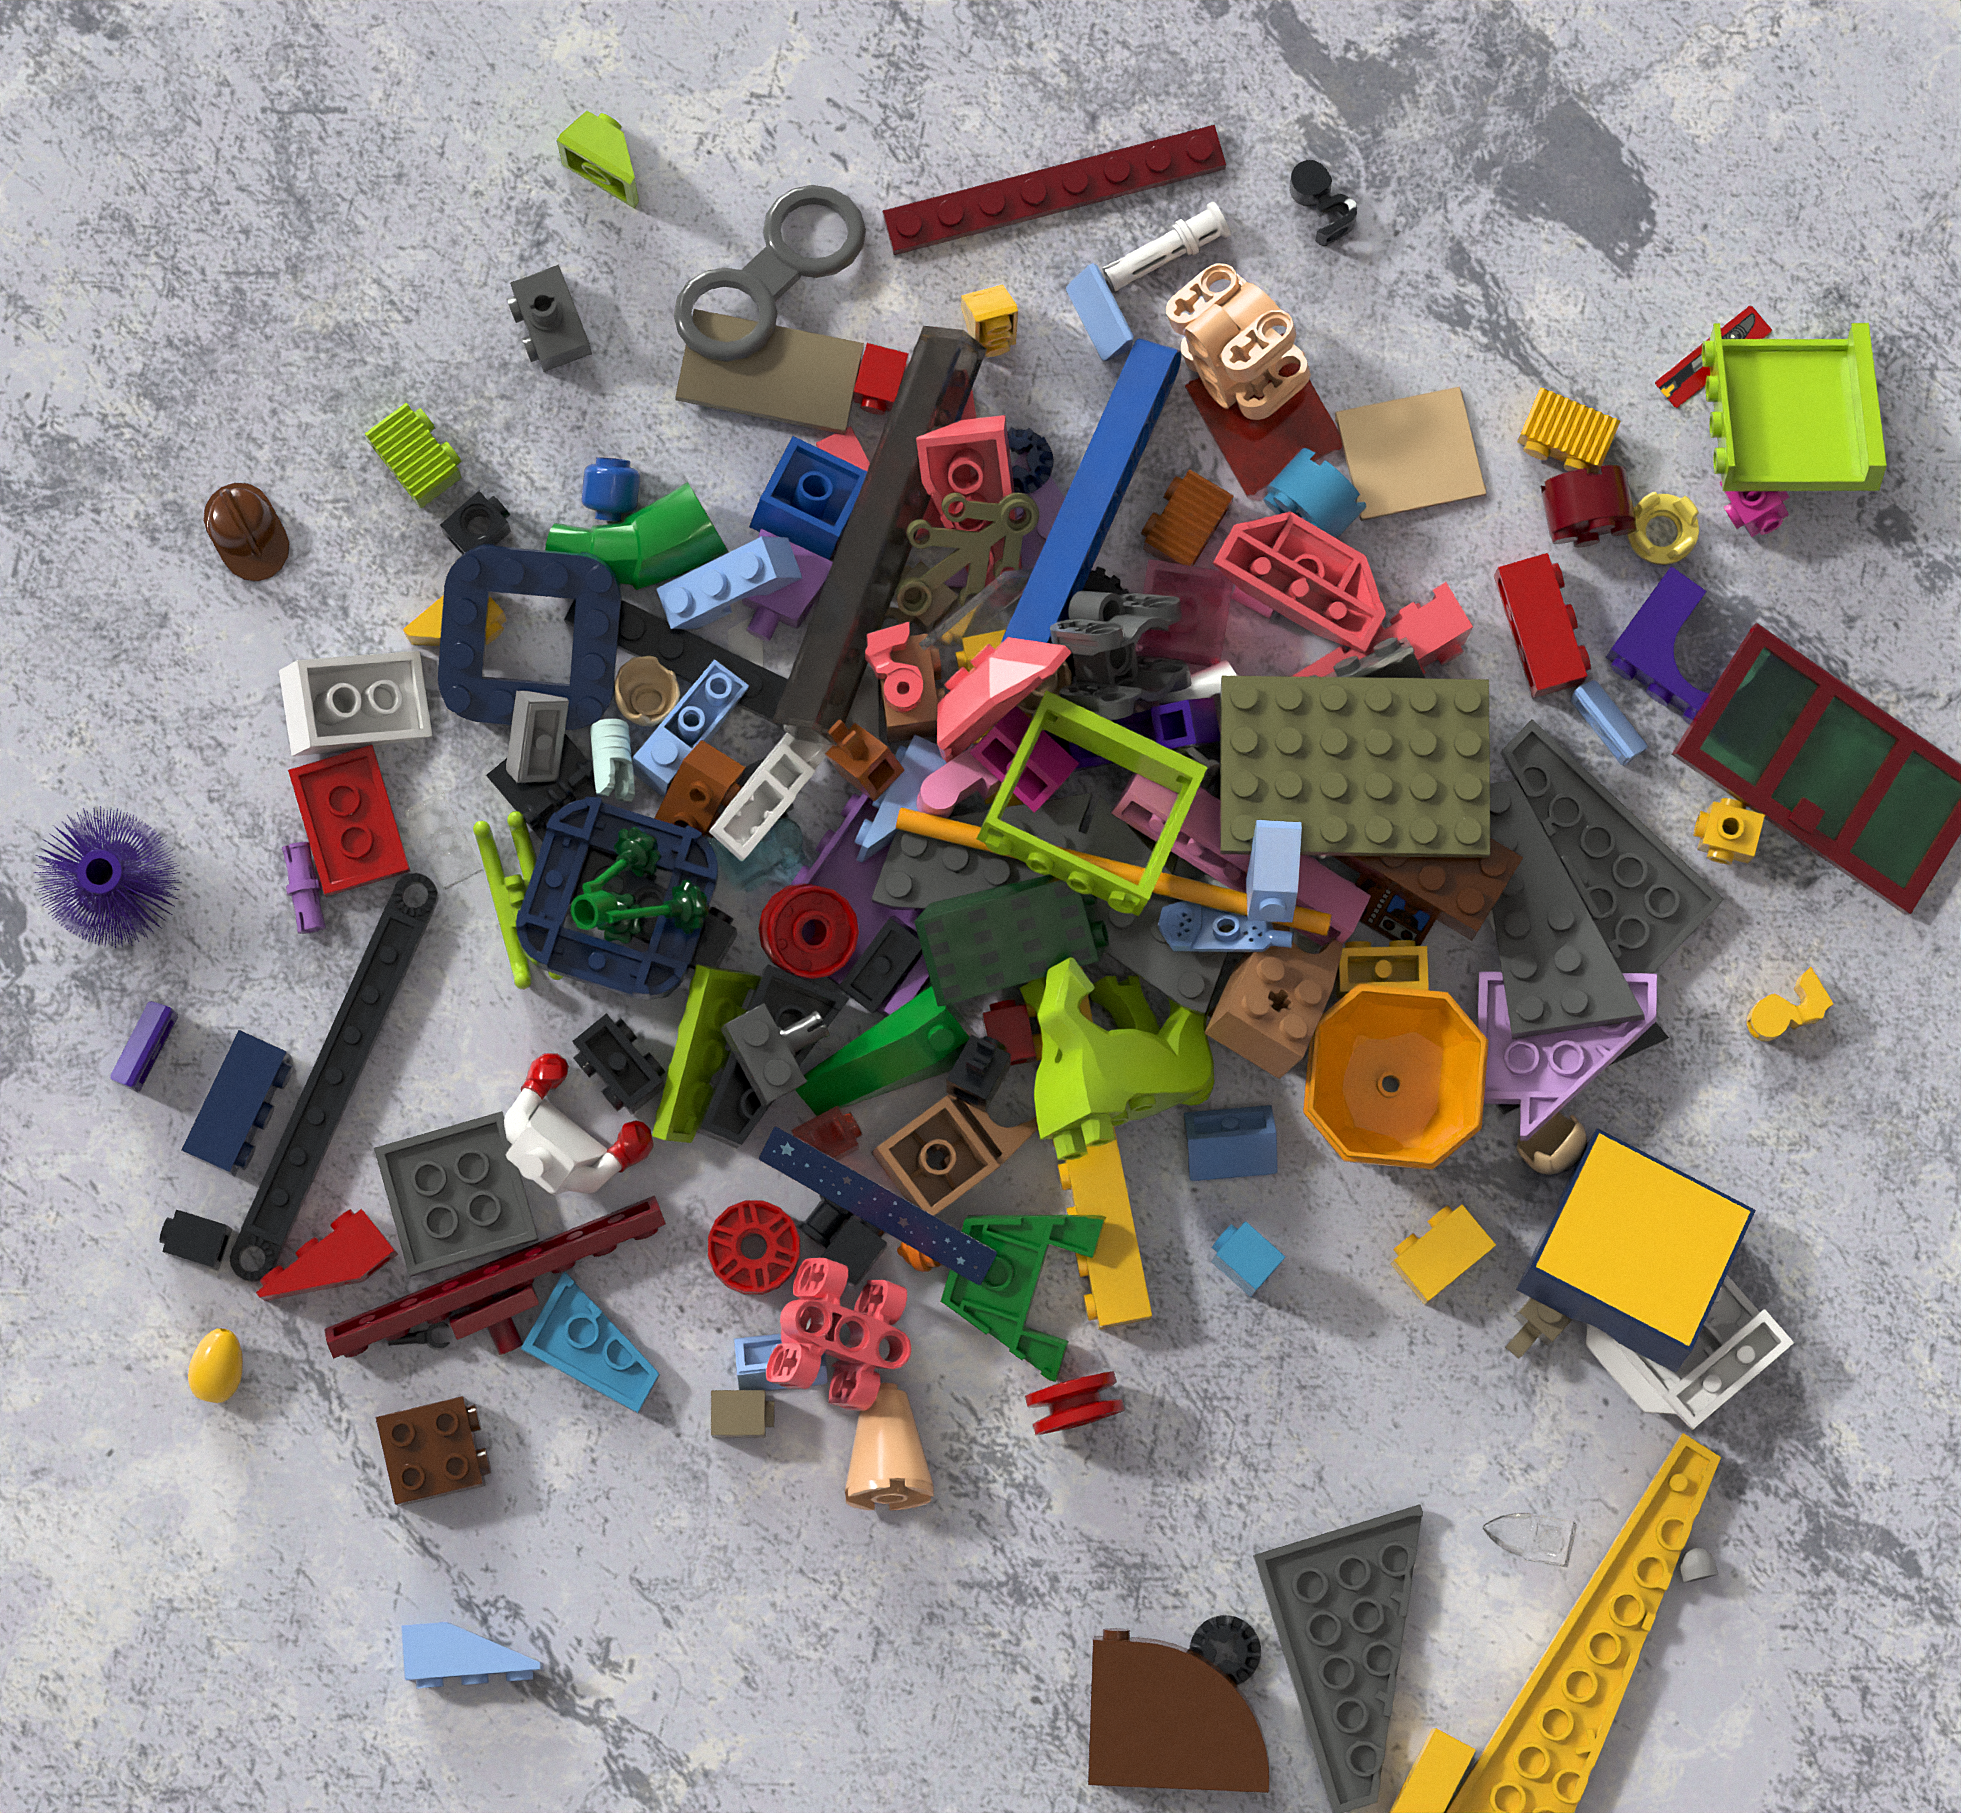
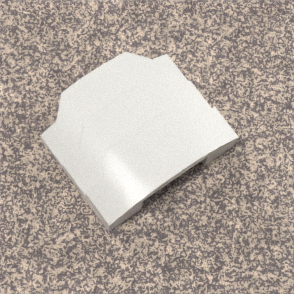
[1585,1275,1794,1430]

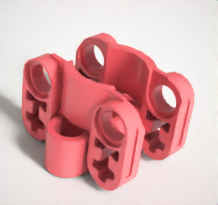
[766,1258,912,1411]

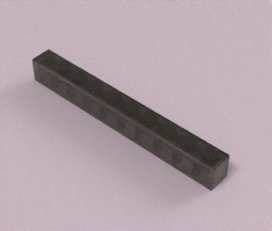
[772,325,987,746]

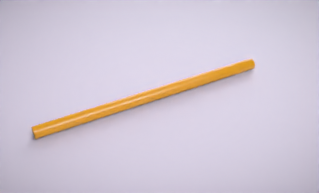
[896,807,1332,936]

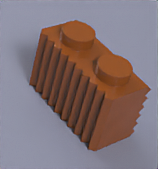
[1141,469,1234,576]

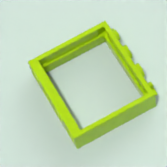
[976,690,1208,916]

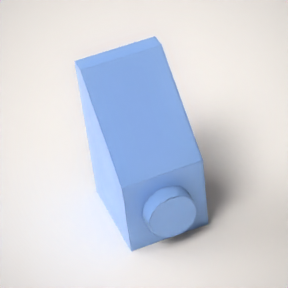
[1246,820,1302,922]

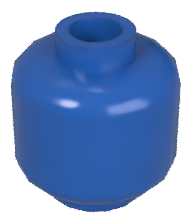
[581,457,640,521]

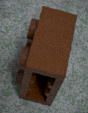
[375,1396,491,1507]

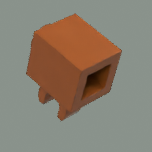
[825,719,904,802]

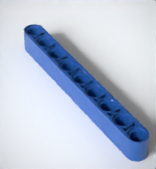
[1001,338,1181,644]

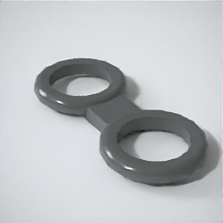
[673,185,866,362]

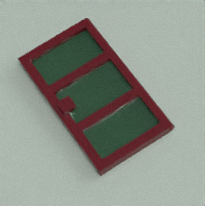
[1671,623,1961,915]

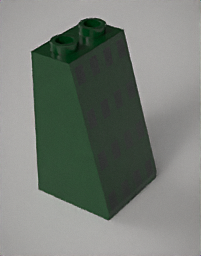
[914,875,1109,1007]

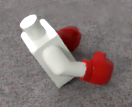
[504,1053,654,1195]

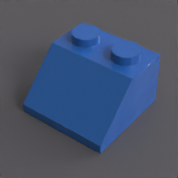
[749,436,871,560]

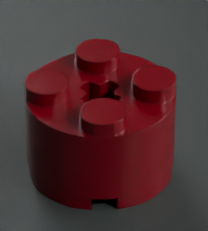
[1540,465,1637,548]

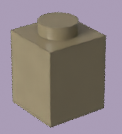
[711,1390,775,1438]

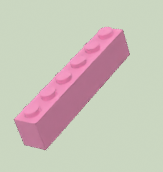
[1111,772,1371,947]

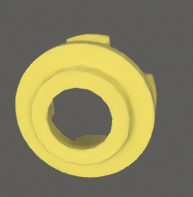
[1627,491,1699,565]

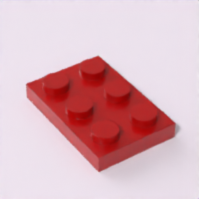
[288,745,411,897]

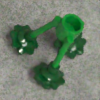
[571,827,709,944]

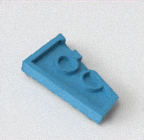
[521,1271,660,1414]

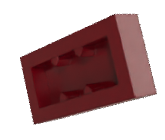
[449,1283,539,1355]

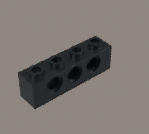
[572,848,738,970]

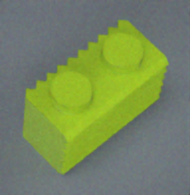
[365,403,462,509]

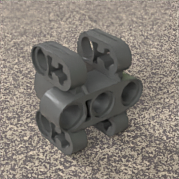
[1050,591,1192,720]

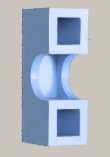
[656,536,802,629]

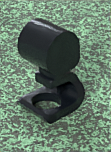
[1289,160,1357,246]

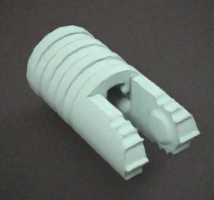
[590,719,635,802]

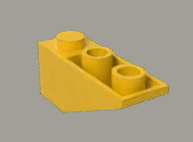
[961,284,1018,357]

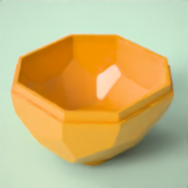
[1303,984,1489,1170]

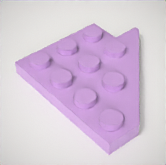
[1478,972,1657,1141]

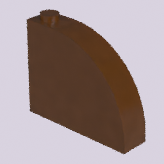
[1088,1628,1270,1793]

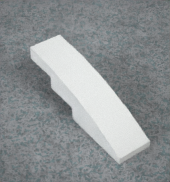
[709,716,834,862]

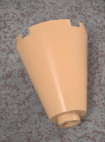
[845,1383,934,1511]

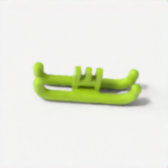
[473,811,564,990]

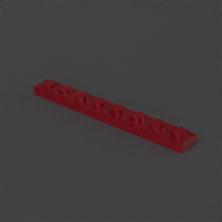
[882,124,1226,255]
[324,1195,666,1359]

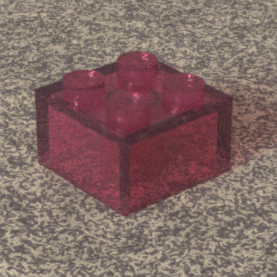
[1135,559,1233,667]

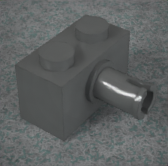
[506,264,592,372]
[721,1003,830,1107]

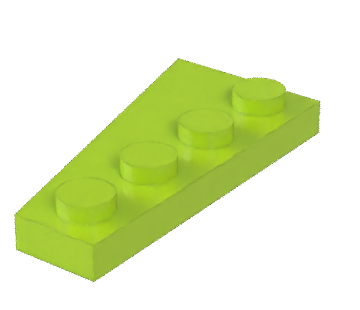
[652,965,760,1143]

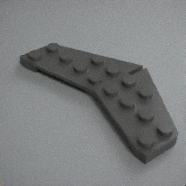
[871,793,1228,1017]

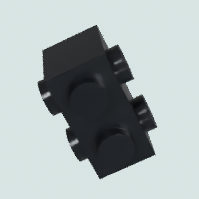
[572,1013,666,1115]

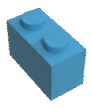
[1211,1221,1285,1297]

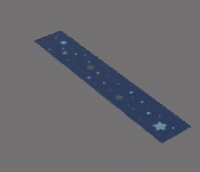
[759,1126,997,1285]

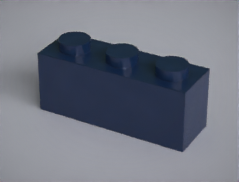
[181,1030,294,1177]

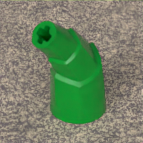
[545,481,729,590]

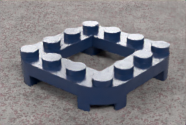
[438,544,622,730]
[516,797,718,1000]

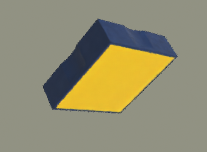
[1516,1128,1756,1373]

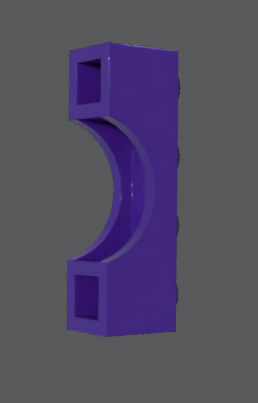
[1044,697,1220,772]

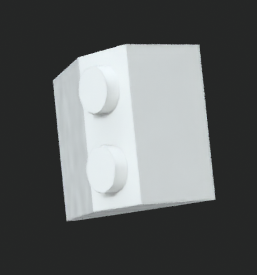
[279,651,432,756]

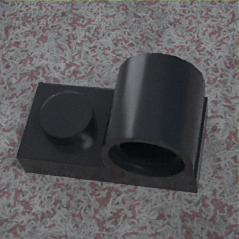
[838,915,923,1014]

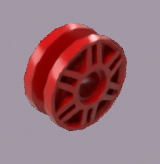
[758,883,859,979]
[708,1200,800,1295]
[1025,1371,1125,1436]

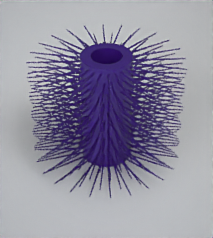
[33,806,182,948]

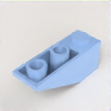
[632,659,749,797]
[854,735,947,863]
[402,1622,543,1689]

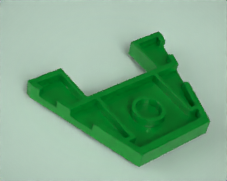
[940,1215,1106,1382]

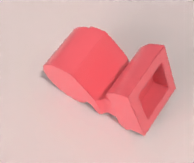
[865,622,923,712]

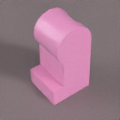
[916,743,1002,818]

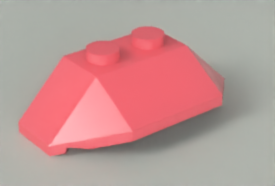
[1212,511,1386,653]
[937,637,1072,763]

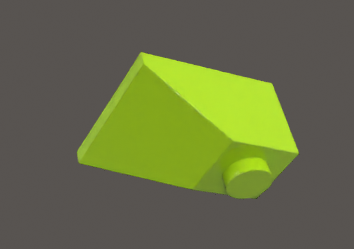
[556,110,639,209]

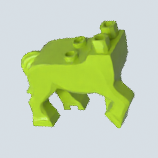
[1019,958,1215,1160]

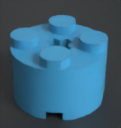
[1263,448,1366,539]

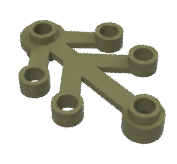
[895,493,1039,616]

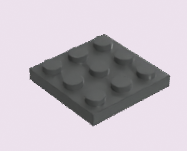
[374,1111,539,1277]

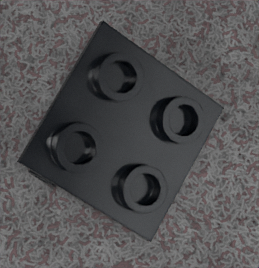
[486,734,598,842]

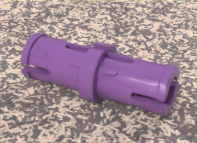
[282,842,326,934]

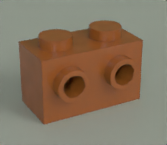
[654,740,746,840]

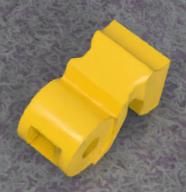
[1746,967,1833,1042]

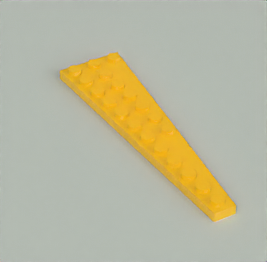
[1444,1433,1721,1813]

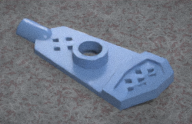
[1158,901,1295,952]

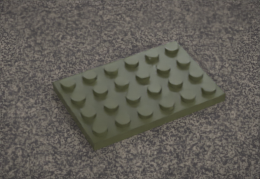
[1220,675,1490,858]

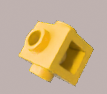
[1693,798,1765,865]

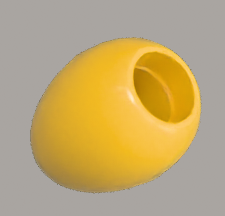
[188,1328,243,1403]

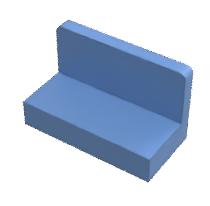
[1184,1105,1278,1181]

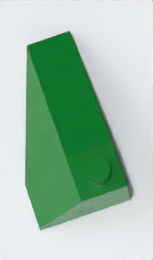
[795,986,979,1117]

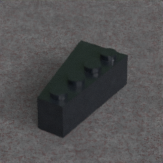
[696,964,849,1149]

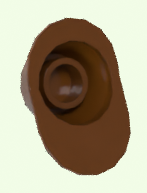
[203,483,289,581]

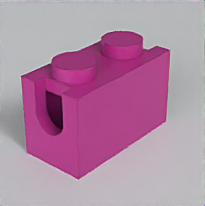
[969,705,1079,813]

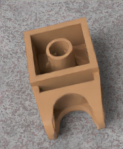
[1205,922,1343,1079]
[871,1074,1038,1216]

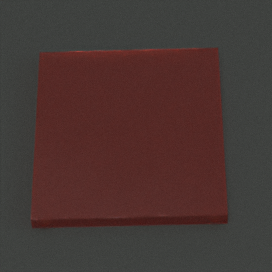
[1185,333,1343,497]

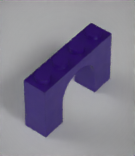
[1605,566,1806,759]

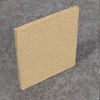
[1335,386,1486,521]

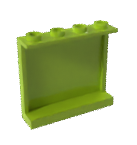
[1702,323,1887,491]

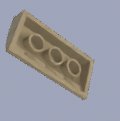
[675,309,864,435]

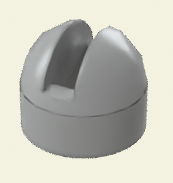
[1680,1548,1718,1583]

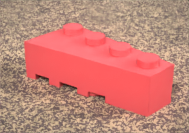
[1293,582,1473,677]

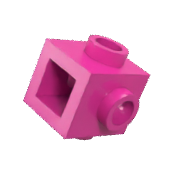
[1720,481,1790,537]

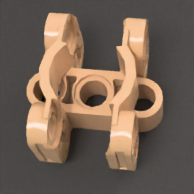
[1166,263,1311,420]

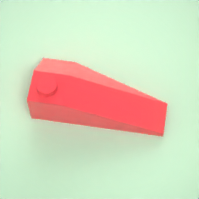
[916,415,1025,601]

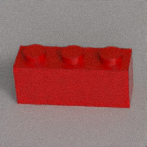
[1494,553,1591,699]

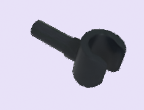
[388,1322,450,1350]

